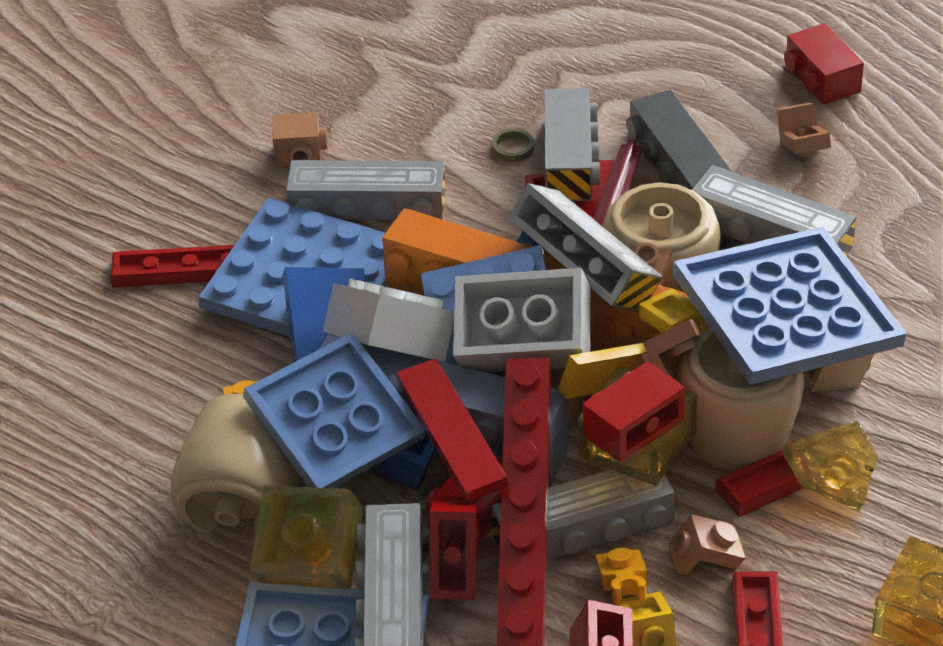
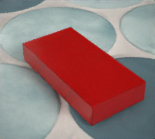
[715,447,812,517]

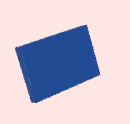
[282,267,366,362]

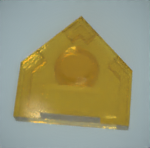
[782,421,878,511]

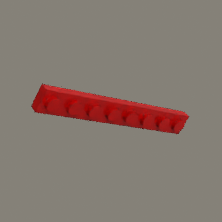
[496,357,552,646]

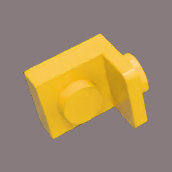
[639,288,705,359]
[617,591,677,646]

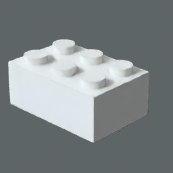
[453,268,591,373]
[322,278,454,362]

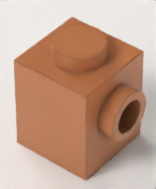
[272,112,327,168]

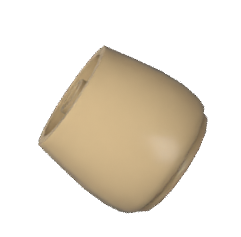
[602,182,721,292]
[677,329,804,471]
[171,394,301,539]

